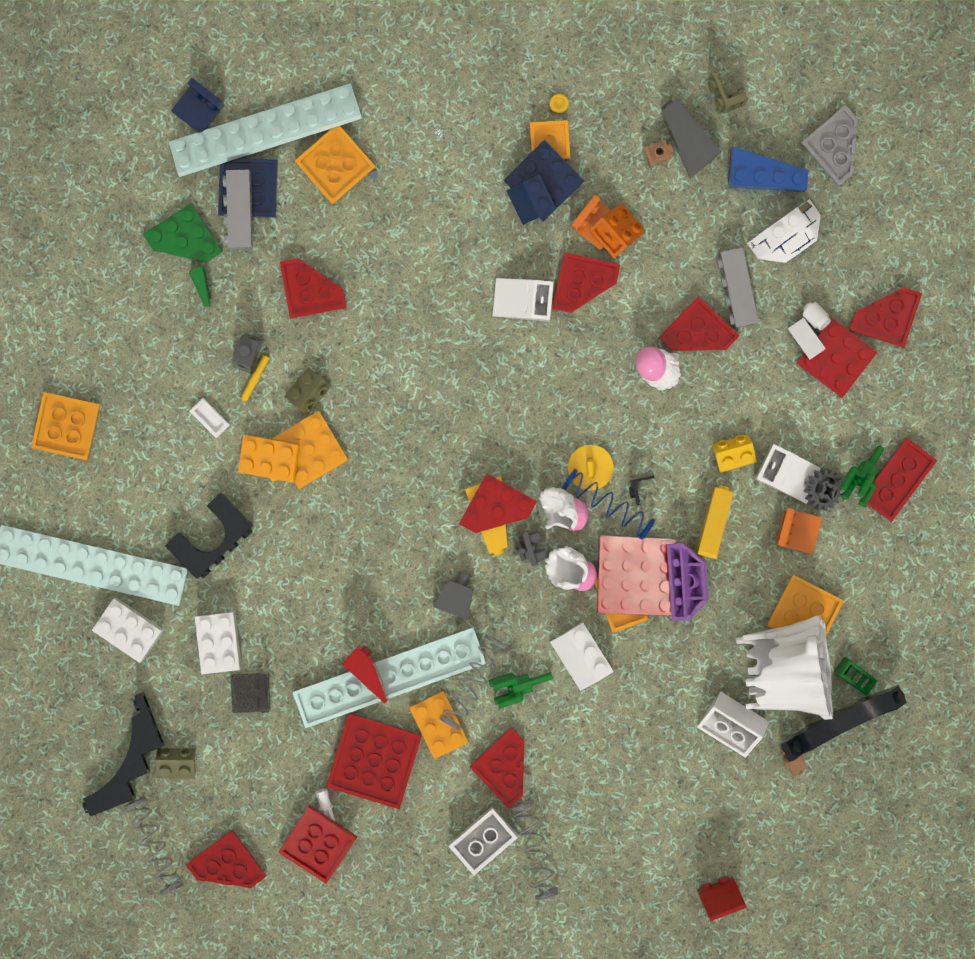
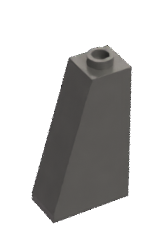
[661,99,722,178]

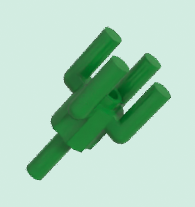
[840,446,884,507]
[488,672,553,709]

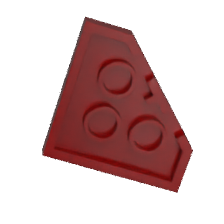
[552,252,621,313]
[280,258,347,319]
[849,287,922,348]
[658,296,740,351]
[459,473,537,533]
[469,727,525,809]
[186,830,267,888]

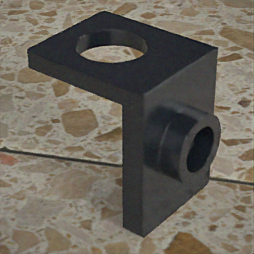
[629,475,655,505]

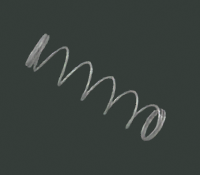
[439,634,507,730]
[124,797,183,895]
[511,801,559,900]

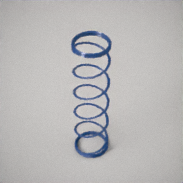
[562,469,655,540]

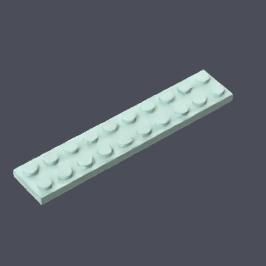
[169,83,362,177]
[0,525,188,606]
[293,627,486,728]

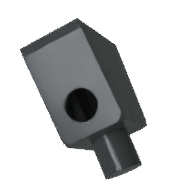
[232,333,263,374]
[433,572,474,620]

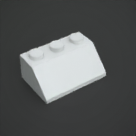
[550,622,614,691]
[697,692,769,758]

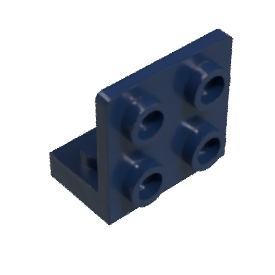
[171,78,225,133]

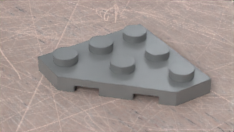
[801,105,858,186]

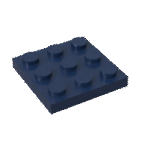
[503,140,584,222]
[218,158,278,218]

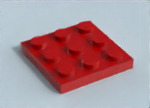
[796,318,877,398]
[278,805,358,884]

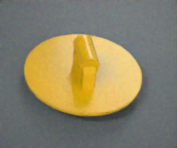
[568,445,614,490]

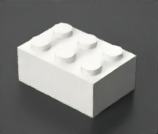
[92,598,164,663]
[195,612,242,674]
[449,806,518,875]

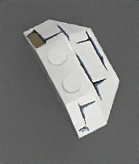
[747,199,821,263]

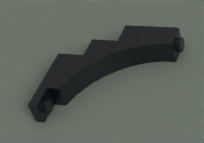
[781,685,907,762]
[82,692,165,817]

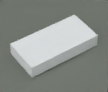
[788,318,825,360]
[190,398,230,438]

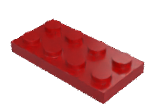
[860,438,937,522]

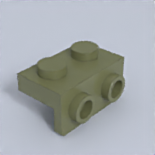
[284,367,331,415]
[155,748,196,779]

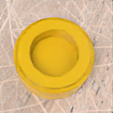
[550,94,569,114]

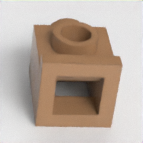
[643,140,674,168]
[780,749,807,776]

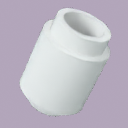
[802,302,831,330]

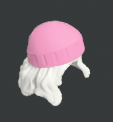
[635,346,681,390]
[539,487,589,531]
[545,546,597,591]

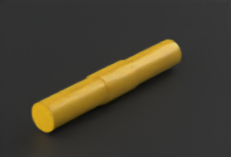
[240,355,270,402]

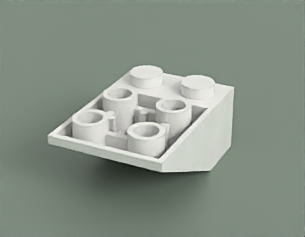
[492,278,554,322]
[755,444,821,504]

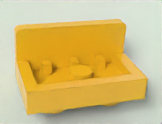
[712,434,757,473]

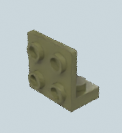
[707,71,748,114]

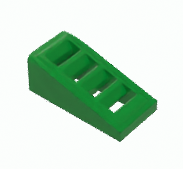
[189,265,211,308]
[834,657,878,696]

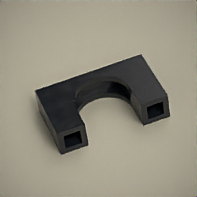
[165,493,254,579]

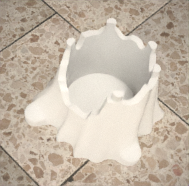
[736,615,833,720]

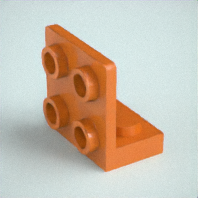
[571,195,611,250]
[590,203,646,259]
[775,508,822,554]

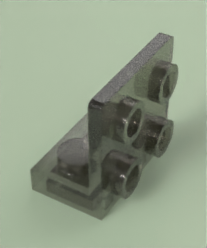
[230,672,271,713]

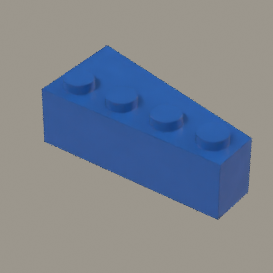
[728,146,808,192]

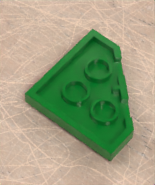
[143,204,222,262]

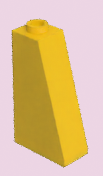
[465,476,507,556]
[695,485,734,559]

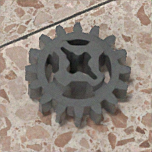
[804,468,843,511]

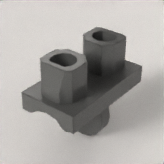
[513,531,546,566]

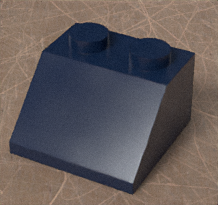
[506,174,557,225]

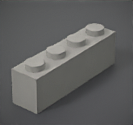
[223,170,253,250]
[717,247,759,329]

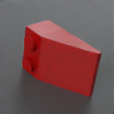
[342,645,389,704]
[697,876,747,922]

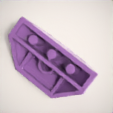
[667,543,709,621]

